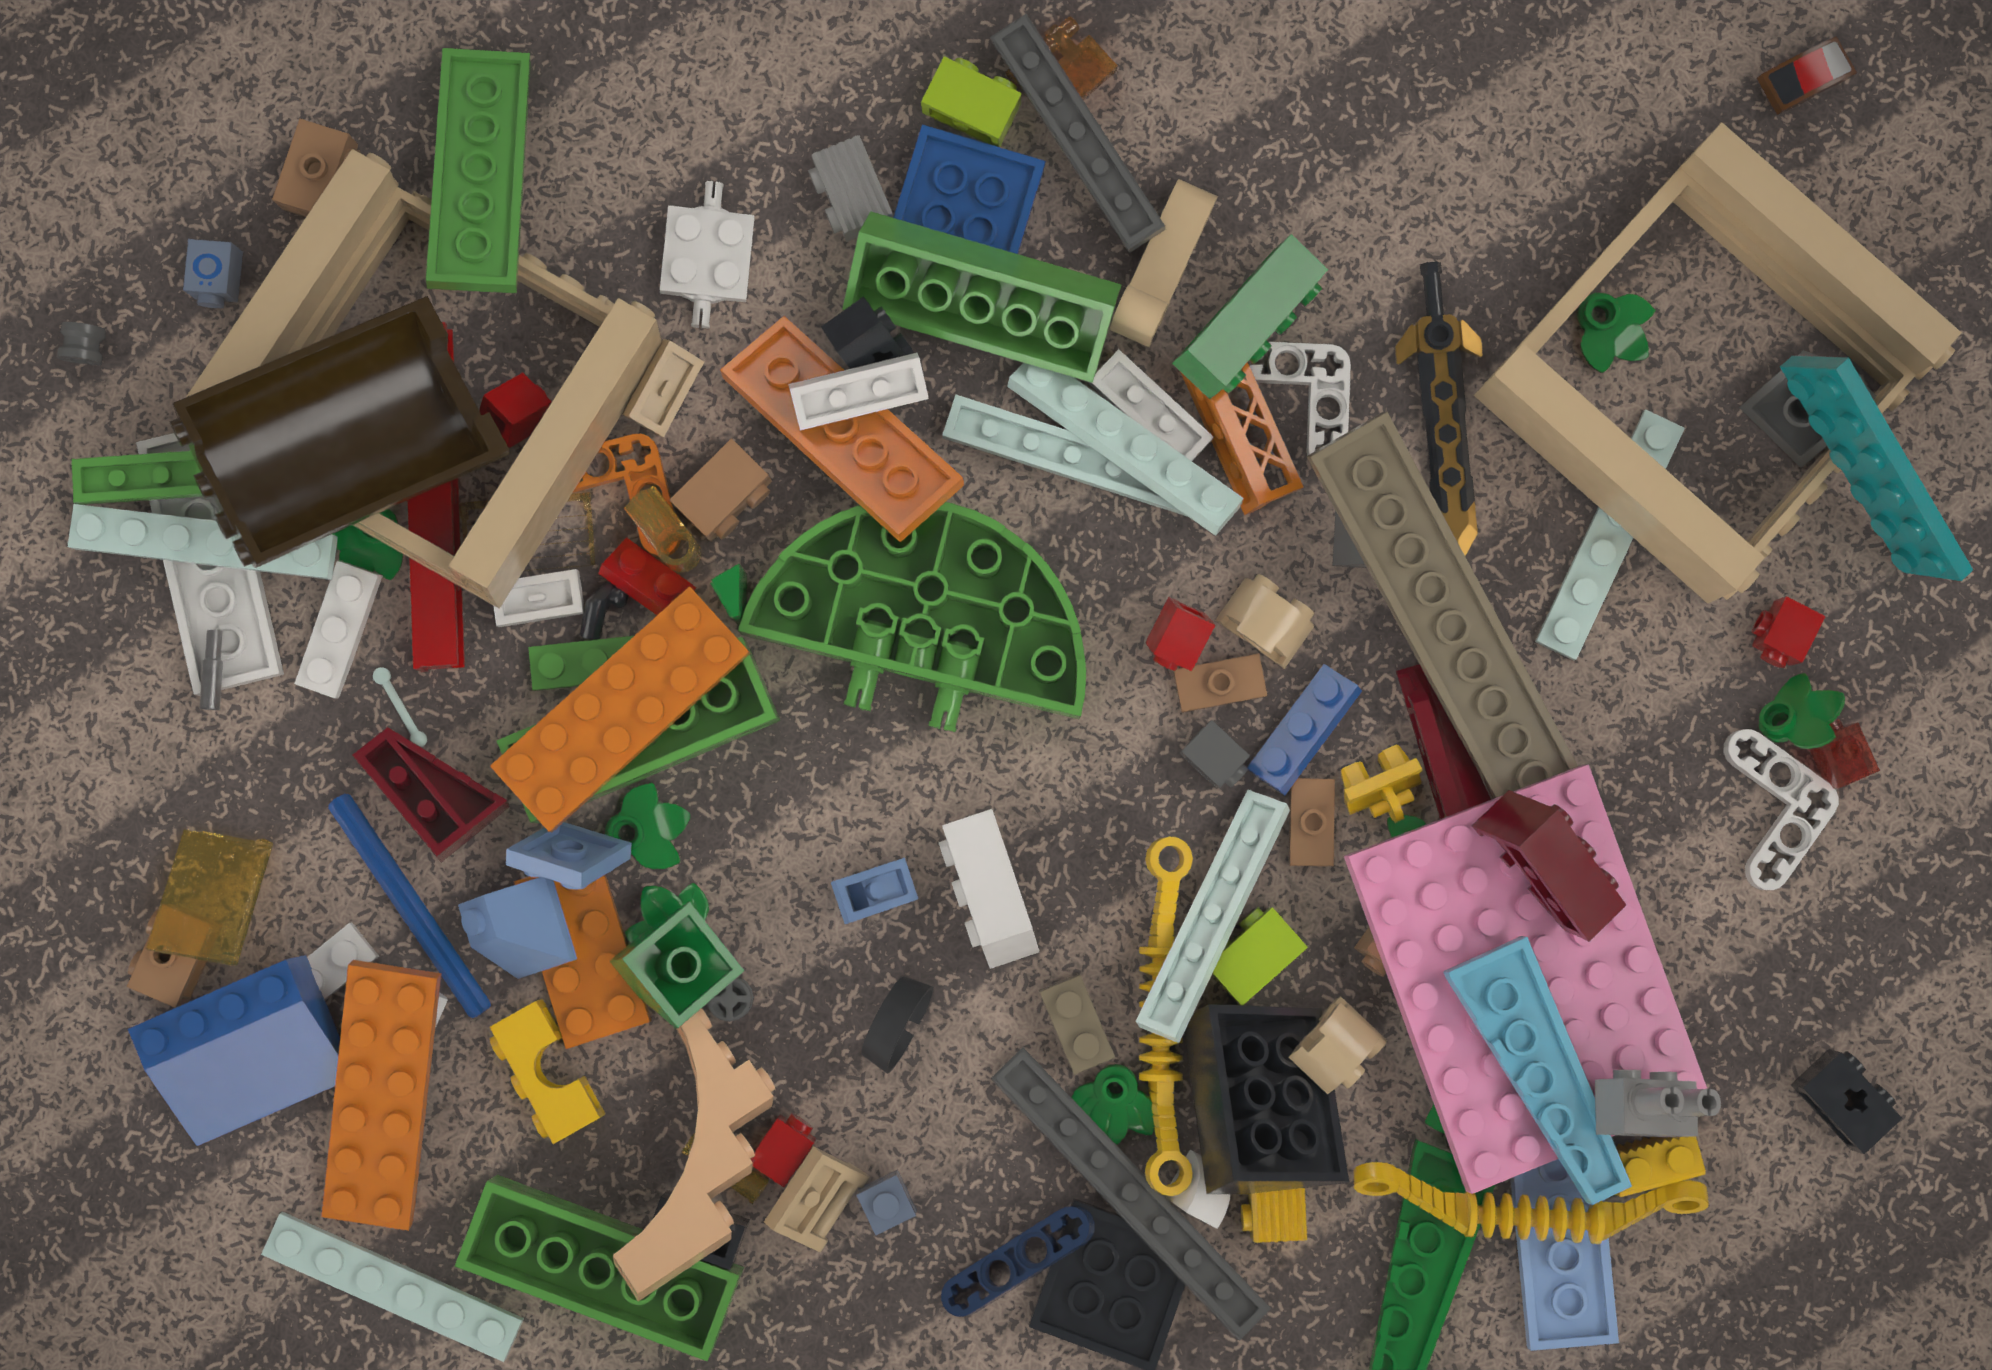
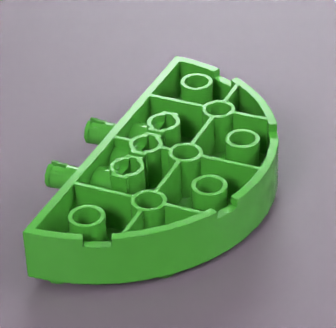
[738,502,1086,732]

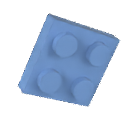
[506,822,631,889]

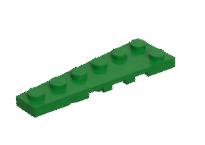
[1369,1139,1496,1370]

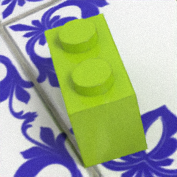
[921,56,1022,147]
[1212,907,1308,1005]

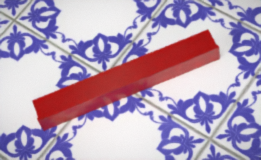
[407,322,465,672]

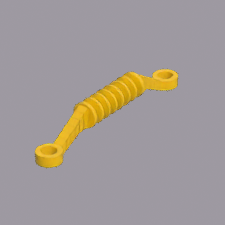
[1139,837,1193,1196]
[1353,1162,1709,1244]

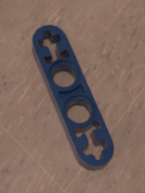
[941,1206,1095,1317]

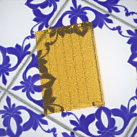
[146,829,273,966]

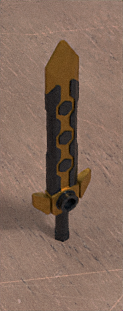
[1395,261,1483,556]

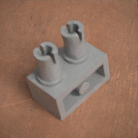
[1595,1070,1721,1137]

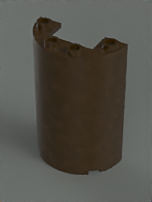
[169,296,510,568]

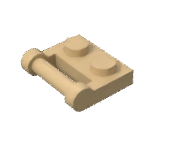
[764,1146,870,1252]

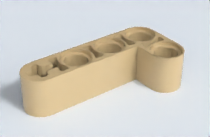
[1110,179,1218,348]

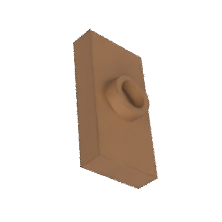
[1173,653,1267,713]
[1289,778,1335,866]

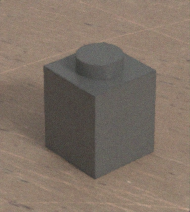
[1179,720,1250,789]

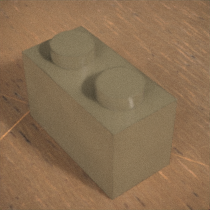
[1039,973,1115,1075]

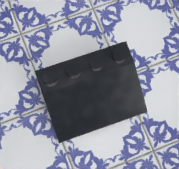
[1184,1004,1349,1194]

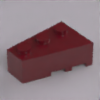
[352,727,510,863]
[1472,790,1626,942]

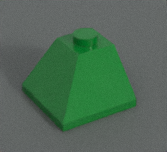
[610,902,744,1029]

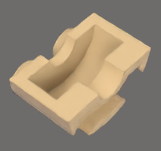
[1215,574,1315,669]
[1289,996,1387,1094]

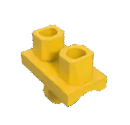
[1341,744,1422,823]

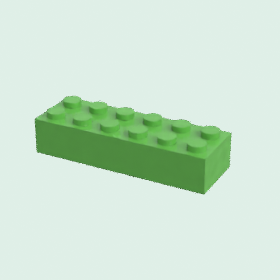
[842,211,1121,383]
[497,637,781,823]
[455,1175,744,1361]

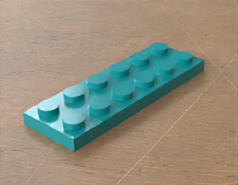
[1780,356,1973,581]

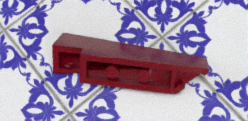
[1396,664,1491,819]

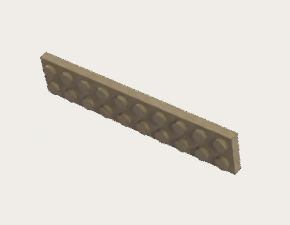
[1306,412,1578,799]

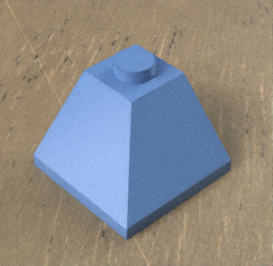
[458,877,577,979]

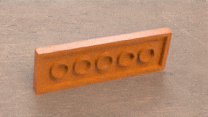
[720,316,964,542]
[490,586,751,833]
[321,960,442,1231]

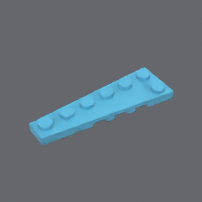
[1443,936,1632,1205]

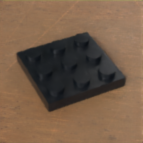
[1029,1198,1185,1370]

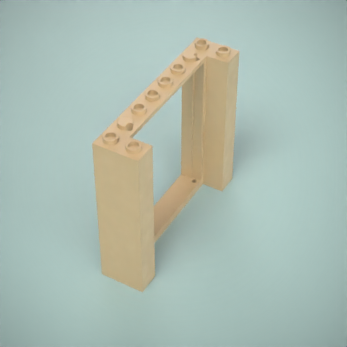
[1473,123,1962,603]
[186,149,662,609]

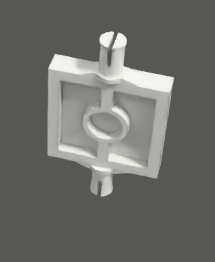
[660,181,754,329]

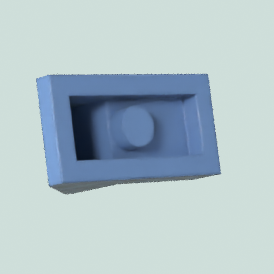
[831,858,918,924]

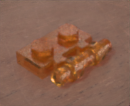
[1005,16,1118,100]

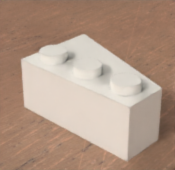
[938,809,1039,969]

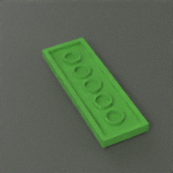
[426,48,531,293]

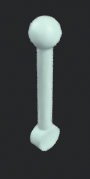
[373,667,427,747]

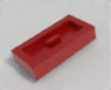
[598,537,697,615]

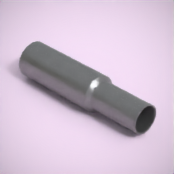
[199,630,223,710]

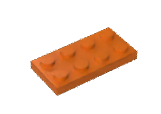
[514,874,651,1049]

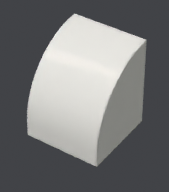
[1164,1150,1231,1229]

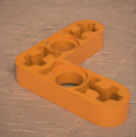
[573,433,681,557]

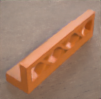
[1181,362,1304,515]

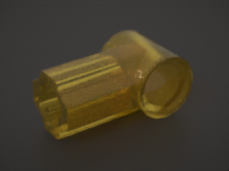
[624,486,701,572]

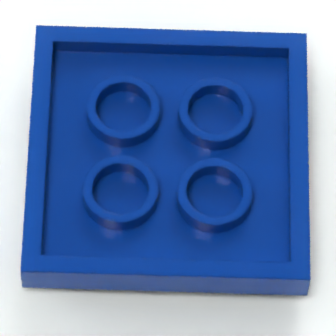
[893,124,1046,254]

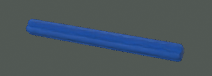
[328,794,491,1018]

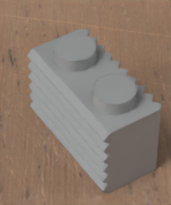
[808,135,893,242]

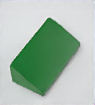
[710,564,748,625]

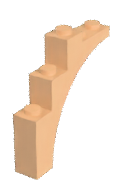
[613,1008,775,1301]

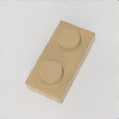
[622,339,704,437]

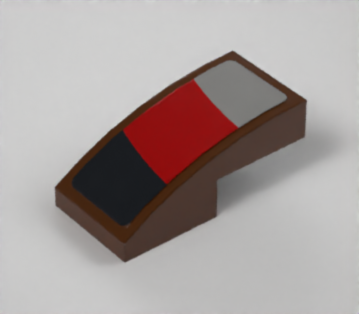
[1757,36,1857,115]

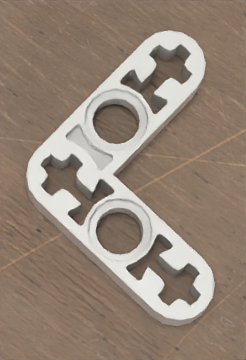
[1250,342,1351,456]
[1724,729,1839,890]

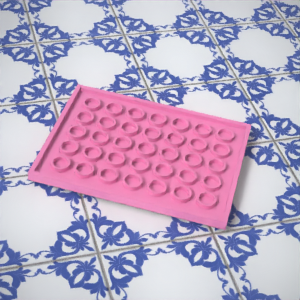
[1344,765,1707,1194]

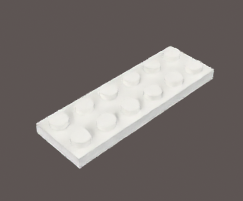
[136,433,284,696]

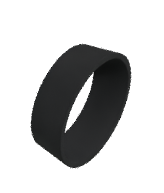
[861,976,934,1074]

